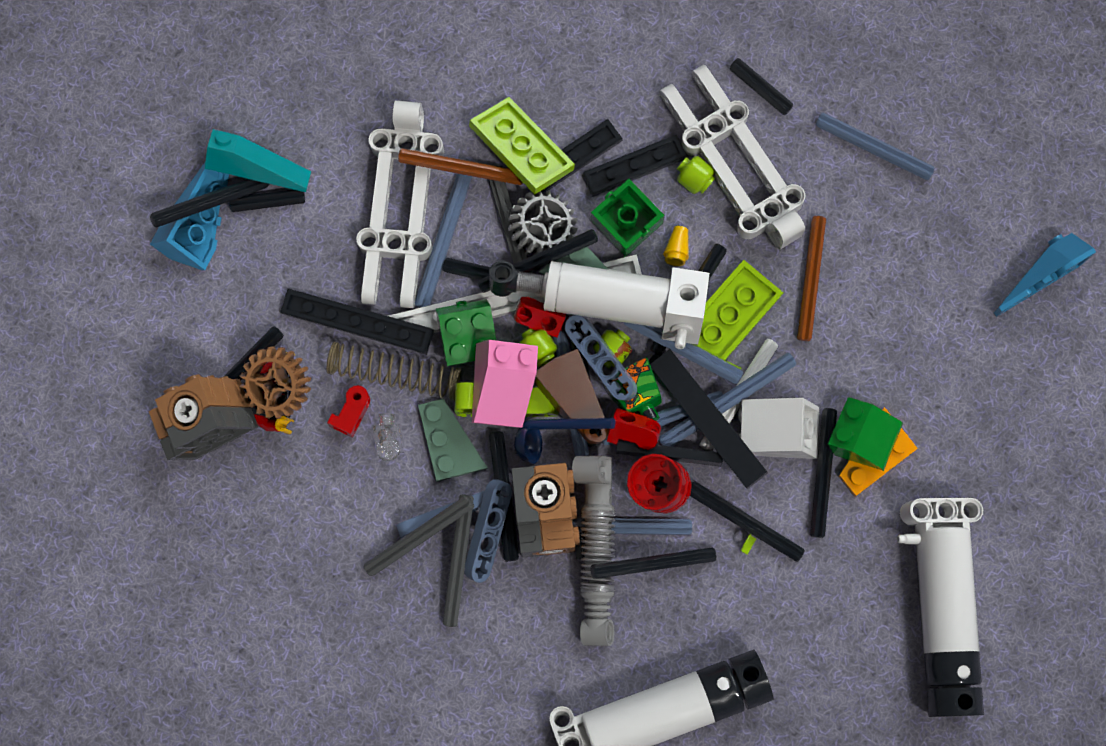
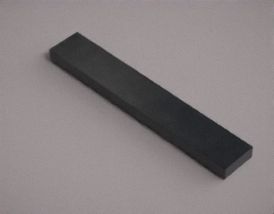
[280,289,434,355]
[650,349,768,489]

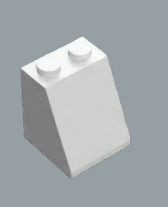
[739,398,819,459]

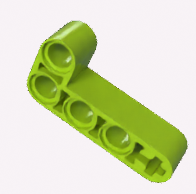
[454,382,559,417]

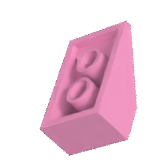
[472,340,538,428]

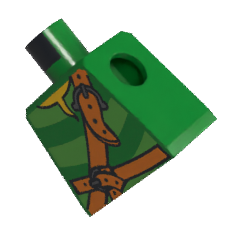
[603,357,662,421]

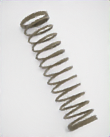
[326,342,461,401]

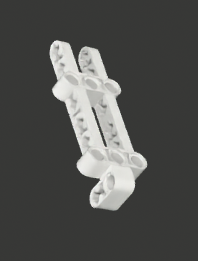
[660,65,805,250]
[356,100,444,308]

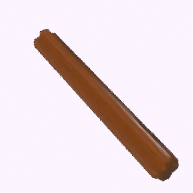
[398,148,523,185]
[797,216,826,341]

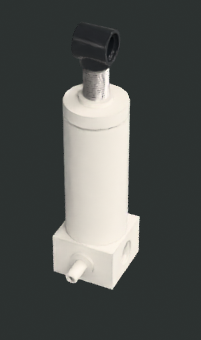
[489,261,710,349]

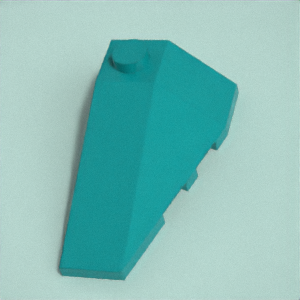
[205,129,311,192]

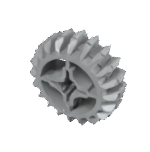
[508,190,578,255]

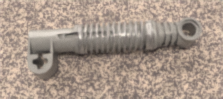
[572,456,616,646]

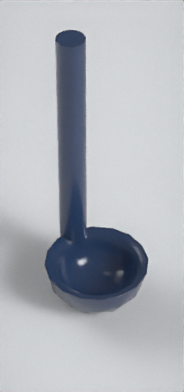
[514,418,615,464]

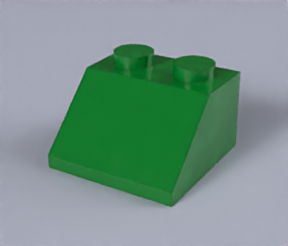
[828,397,903,471]

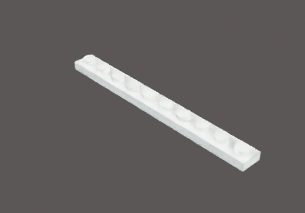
[389,254,642,333]

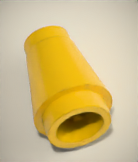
[663,226,689,266]

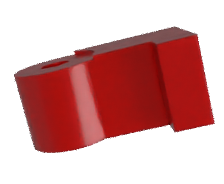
[513,297,566,338]
[327,385,370,438]
[607,408,661,449]

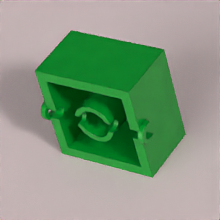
[591,179,665,257]
[436,299,496,366]

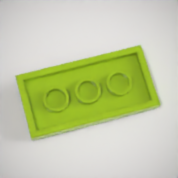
[469,97,575,195]
[694,260,784,361]

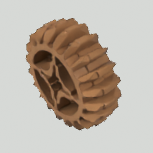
[240,346,311,419]

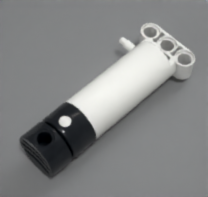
[897,498,984,717]
[550,649,774,746]

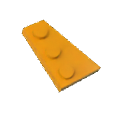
[838,407,918,497]

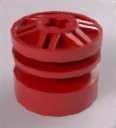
[627,454,692,514]

